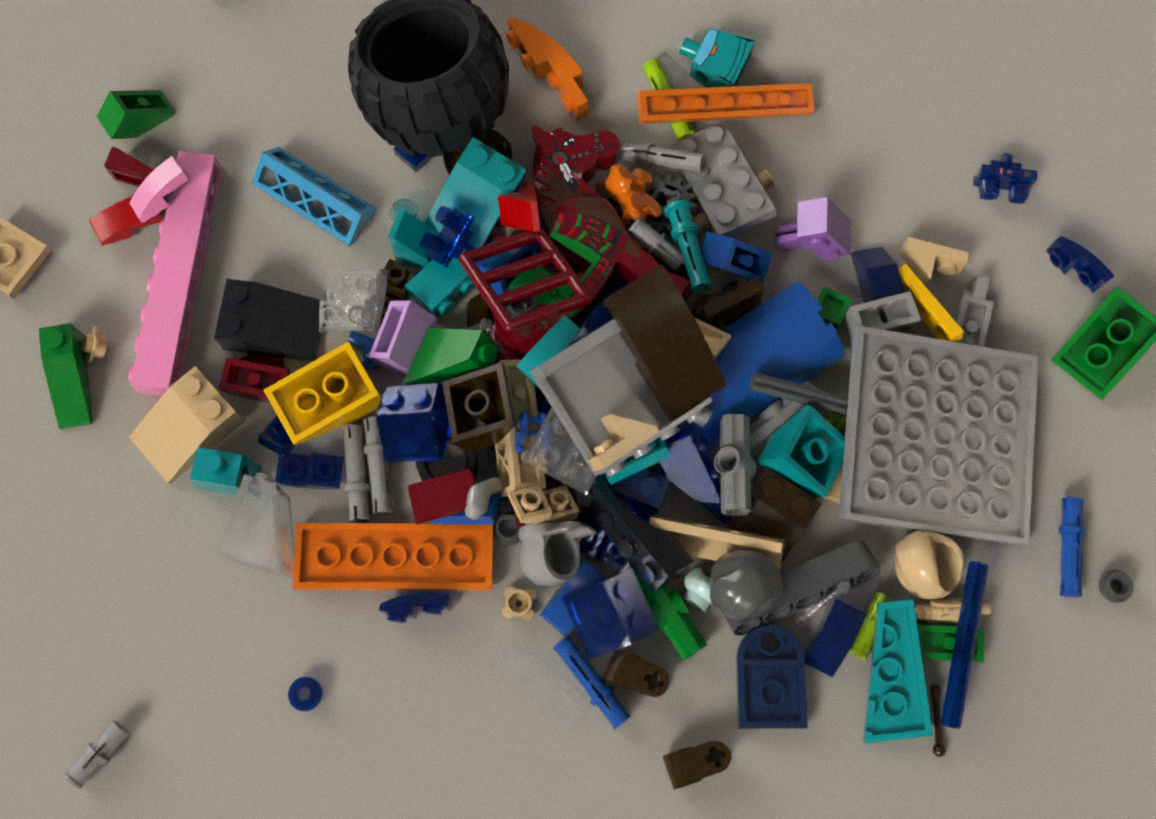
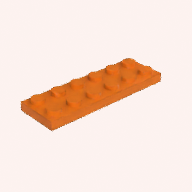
[292,523,494,591]

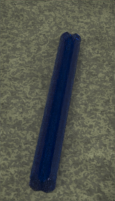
[941,561,989,729]

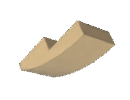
[508,485,580,524]

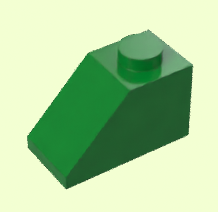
[96,90,176,139]

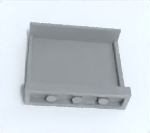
[530,319,713,477]

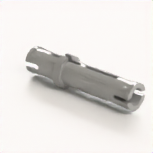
[619,141,708,174]
[363,416,394,515]
[342,424,371,523]

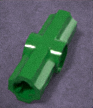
[629,571,707,661]

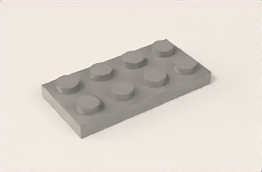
[668,120,777,237]

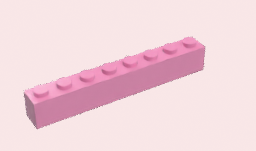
[128,151,223,396]

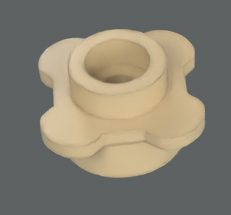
[81,325,108,363]
[502,587,536,621]

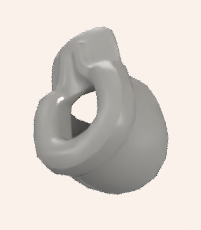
[518,521,596,586]

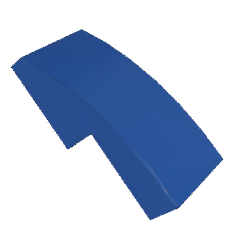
[540,559,608,636]

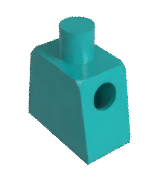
[190,448,263,498]

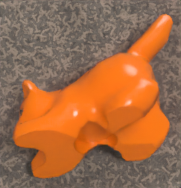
[595,164,662,226]

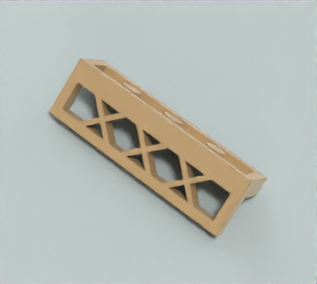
[495,360,546,497]
[649,514,786,571]

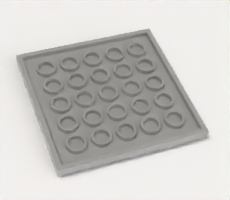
[839,326,1039,546]

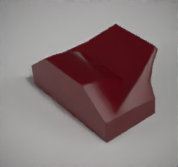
[218,353,290,403]

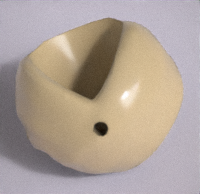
[895,530,965,599]

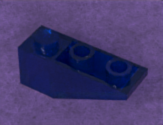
[660,425,731,524]

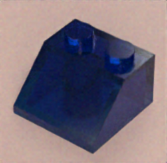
[376,383,450,462]
[562,568,660,659]

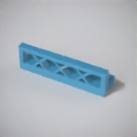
[251,147,377,246]

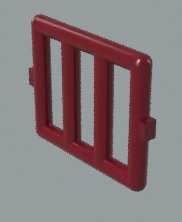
[459,227,593,333]

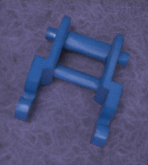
[515,411,551,455]

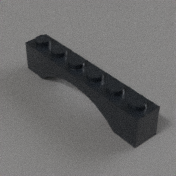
[543,417,694,594]

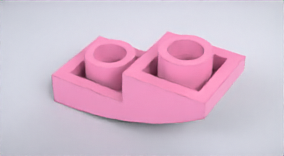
[130,156,189,223]

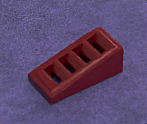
[104,147,153,187]

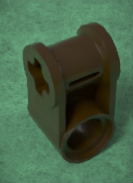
[603,647,669,698]
[662,741,731,790]

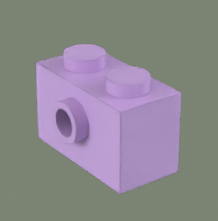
[368,300,437,374]

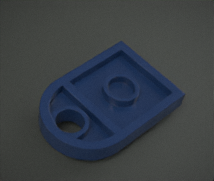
[736,625,808,729]

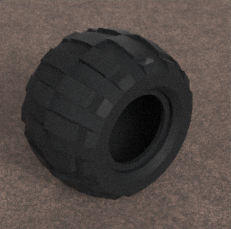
[348,0,509,157]

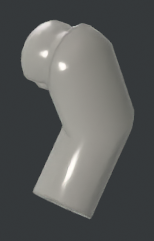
[465,477,502,520]

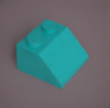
[758,405,845,498]

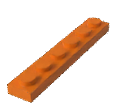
[636,83,815,124]

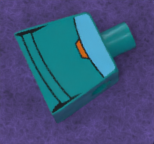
[679,29,755,88]

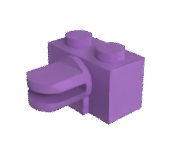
[775,197,851,261]

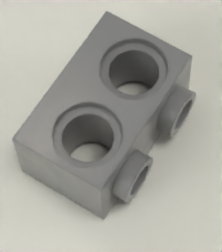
[843,291,921,345]

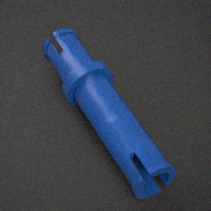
[1058,497,1086,598]
[553,635,631,730]

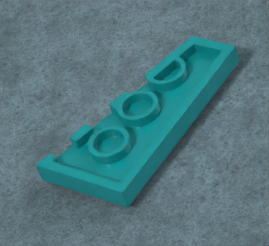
[863,598,933,743]

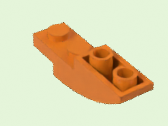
[506,17,588,121]

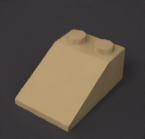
[129,366,245,484]

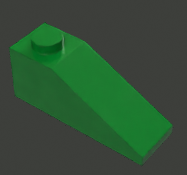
[39,323,93,429]

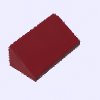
[408,468,477,525]

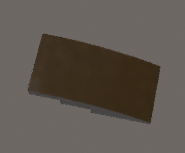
[603,264,726,421]

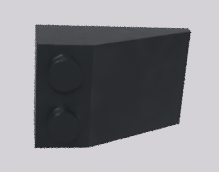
[214,279,327,361]

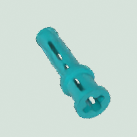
[664,200,712,294]

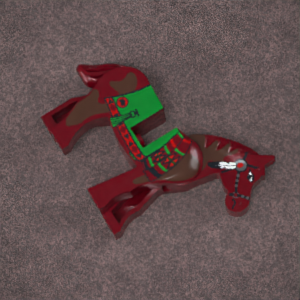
[490,126,696,365]

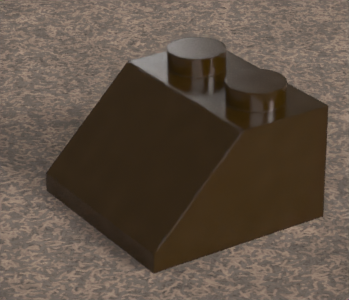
[442,362,516,452]

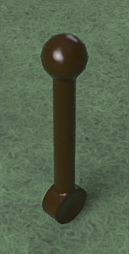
[930,685,946,757]

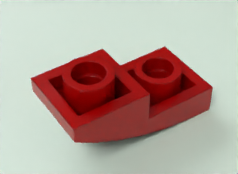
[89,197,162,246]

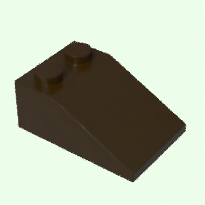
[726,467,822,564]

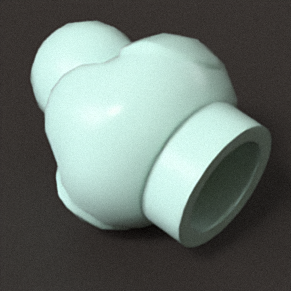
[682,565,714,611]

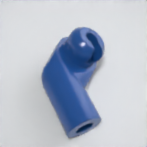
[347,330,382,370]

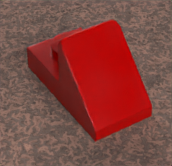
[498,180,540,232]

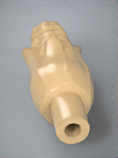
[914,597,991,625]

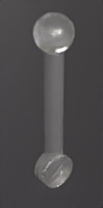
[466,318,492,332]
[794,581,851,626]

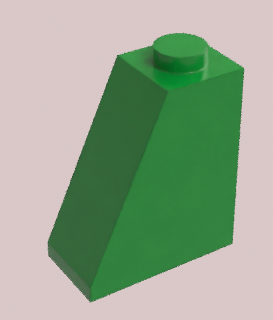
[403,328,501,399]

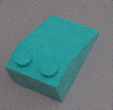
[424,137,527,251]

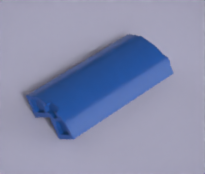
[668,281,845,458]

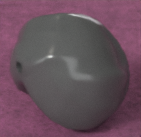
[709,549,783,621]

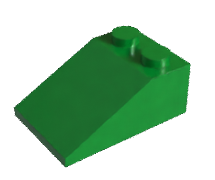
[1051,287,1156,400]

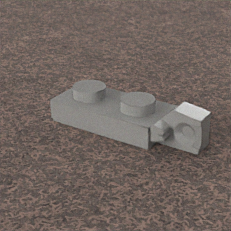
[955,275,994,347]

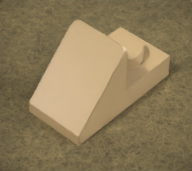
[899,237,969,286]
[587,414,660,472]

